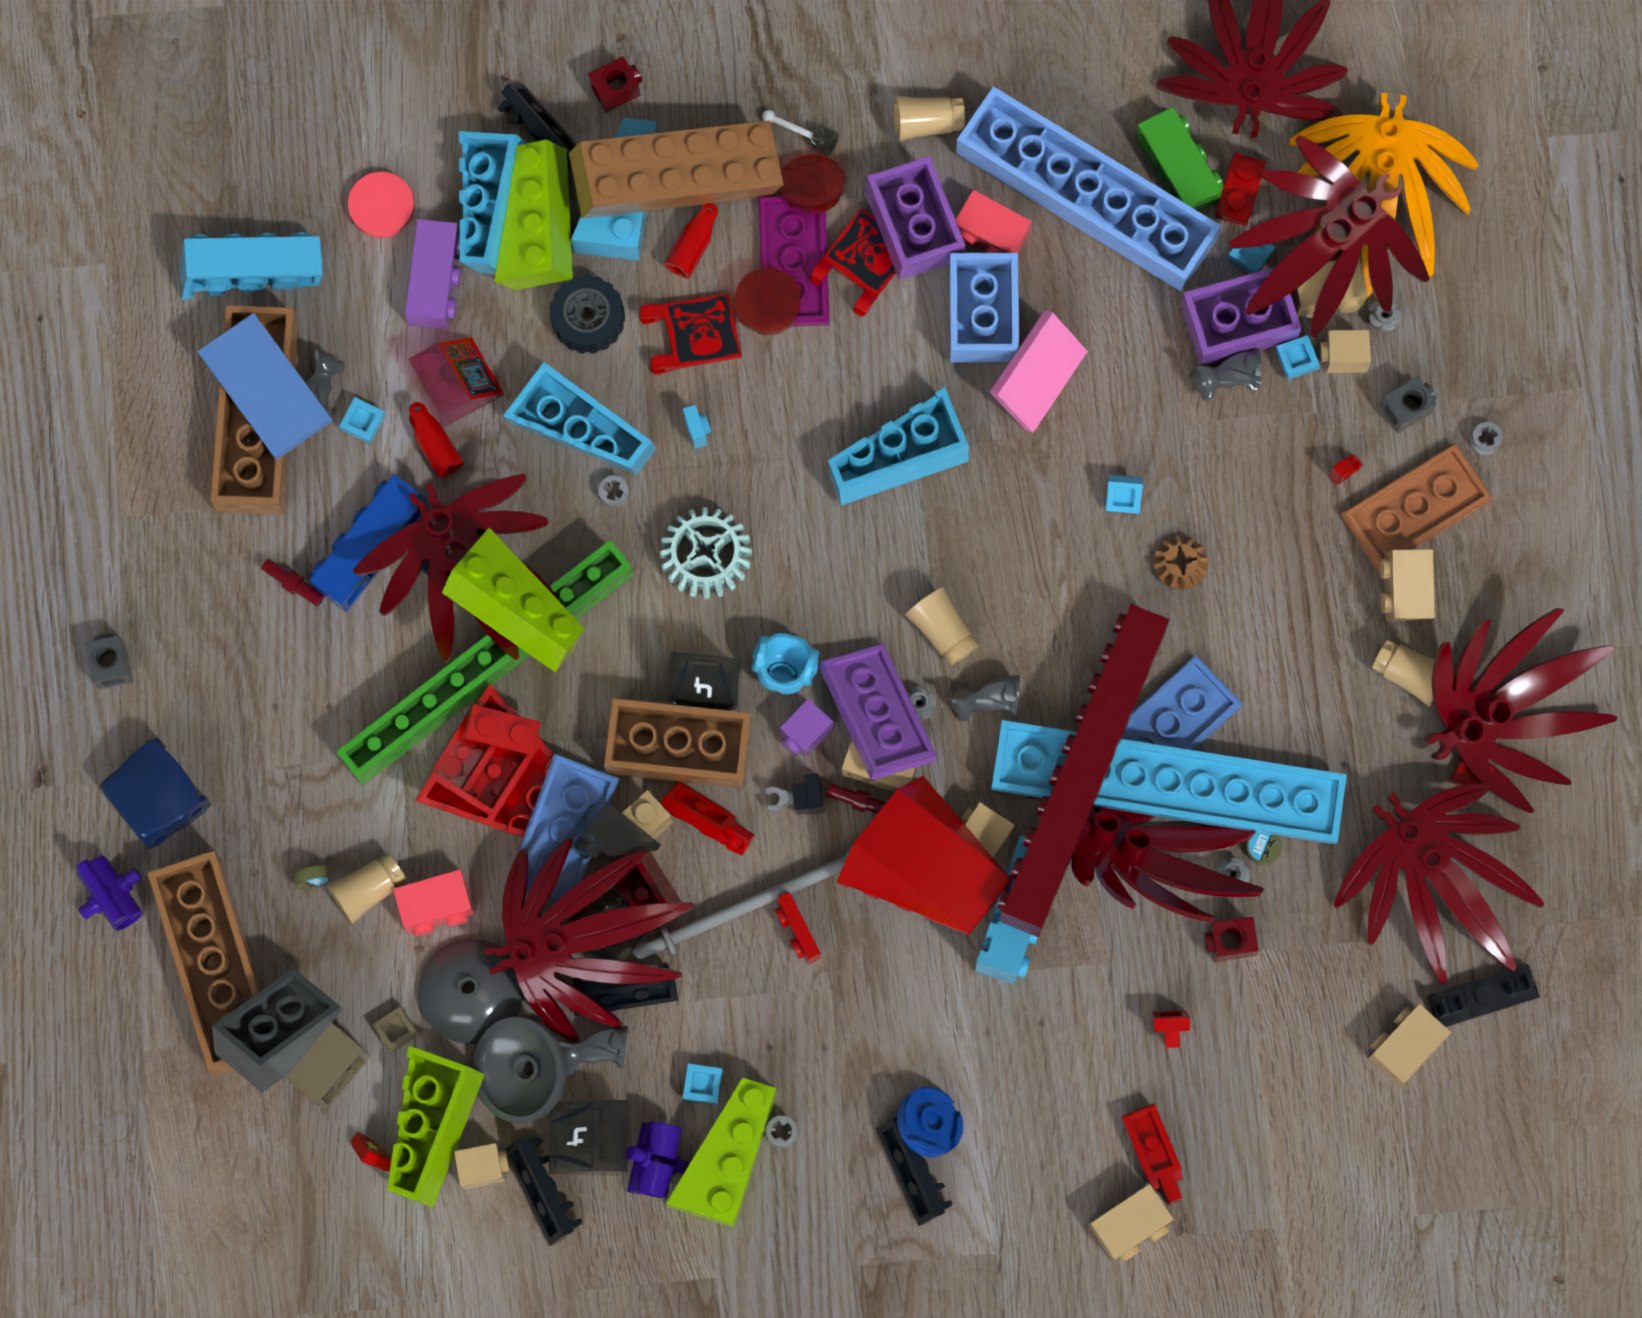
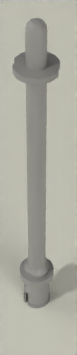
[634,844,853,959]

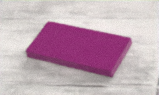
[759,194,830,328]

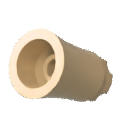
[893,95,965,142]
[905,587,978,666]
[1372,639,1435,707]
[325,853,407,925]

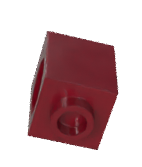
[588,56,643,113]
[1204,917,1259,962]

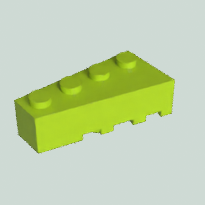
[494,139,573,290]
[442,528,585,672]
[387,1045,485,1208]
[666,1078,777,1228]

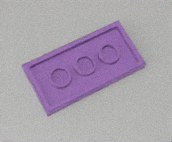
[819,643,937,781]

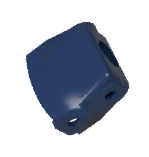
[100,738,211,849]

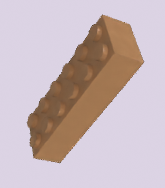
[569,120,784,219]
[210,305,299,515]
[147,851,262,1077]

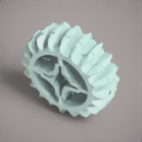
[660,507,752,600]

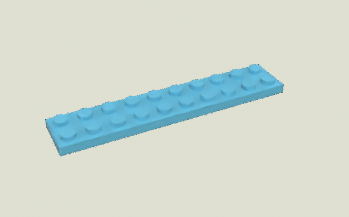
[991,720,1347,845]

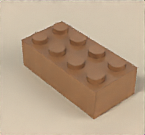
[604,698,752,789]

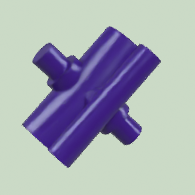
[75,856,143,931]
[626,1121,690,1199]

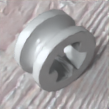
[1470,422,1503,456]
[598,475,629,508]
[766,1115,798,1148]

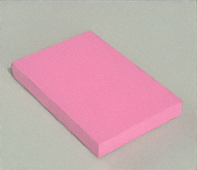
[990,310,1088,433]

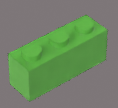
[1136,107,1223,212]

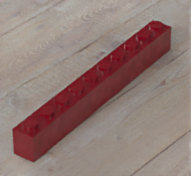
[997,604,1170,937]

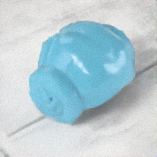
[751,633,819,695]

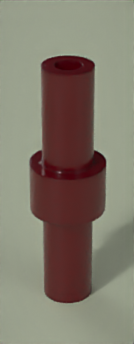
[261,558,325,607]
[826,783,887,814]

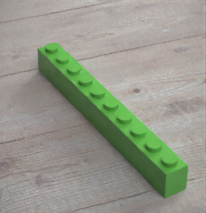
[336,540,634,786]

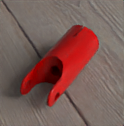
[664,203,718,279]
[409,402,464,478]

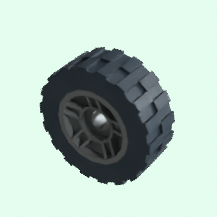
[550,275,625,354]

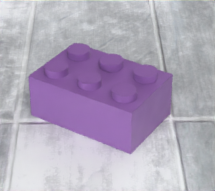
[864,156,965,280]
[1180,267,1301,366]

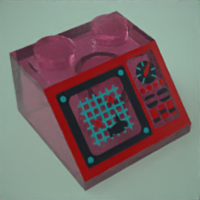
[409,337,504,427]

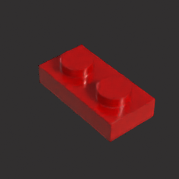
[1215,152,1266,227]
[463,704,540,756]
[774,892,821,964]

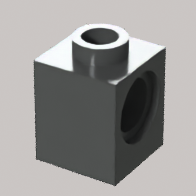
[1379,376,1437,433]
[85,633,133,690]

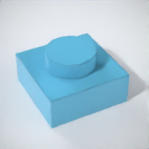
[1228,228,1276,274]
[1275,335,1320,380]
[339,397,386,444]
[683,405,711,449]
[1106,475,1143,514]
[683,1063,723,1105]

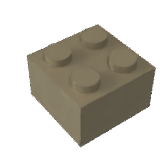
[284,1023,371,1111]

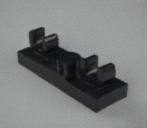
[498,84,577,164]
[573,962,679,1017]
[1427,964,1540,1027]
[876,1117,953,1226]
[504,1135,583,1246]

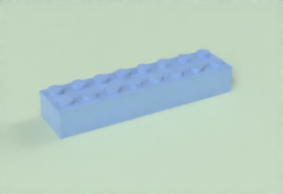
[956,86,1221,292]

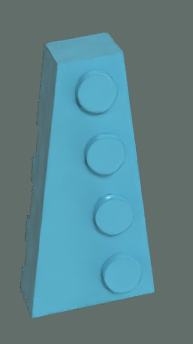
[571,118,658,261]
[459,131,528,275]
[179,232,323,300]
[503,362,657,475]
[828,387,969,506]
[975,835,1038,985]

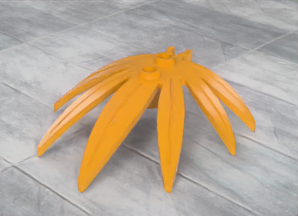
[1289,93,1478,299]

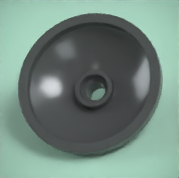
[418,939,523,1044]
[473,1016,566,1123]

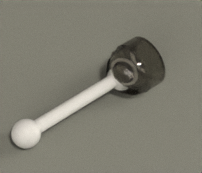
[762,110,839,157]

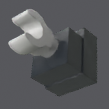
[765,773,825,815]

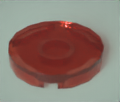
[779,154,845,214]
[734,268,802,336]

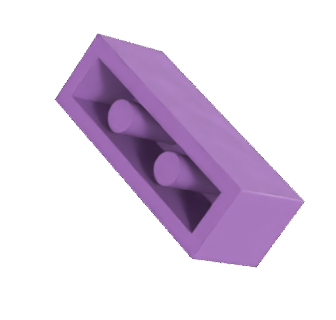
[405,219,461,329]

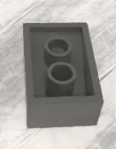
[212,968,341,1093]

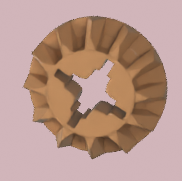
[1153,535,1209,590]

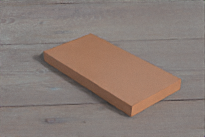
[1341,443,1493,572]

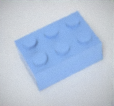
[949,253,1019,363]

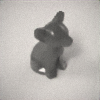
[305,348,344,419]
[1189,349,1261,401]
[950,675,1020,721]
[558,1025,628,1075]

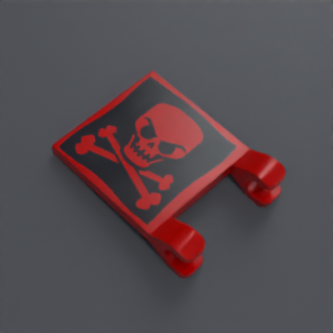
[809,208,896,317]
[640,293,742,375]

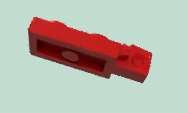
[661,782,755,856]
[1121,1103,1183,1205]

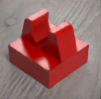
[1152,1011,1190,1048]

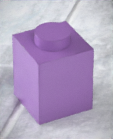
[780,698,834,758]

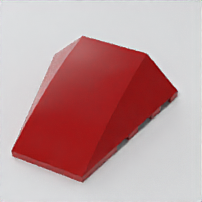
[415,684,554,837]
[837,776,1012,936]

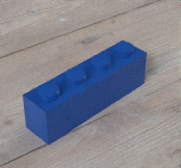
[310,474,430,613]

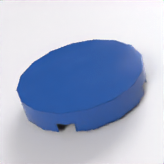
[896,1086,963,1158]

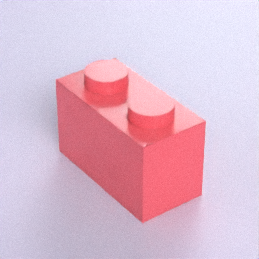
[955,190,1032,253]
[393,869,475,936]

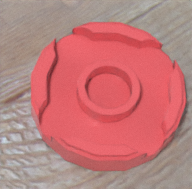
[347,171,415,238]

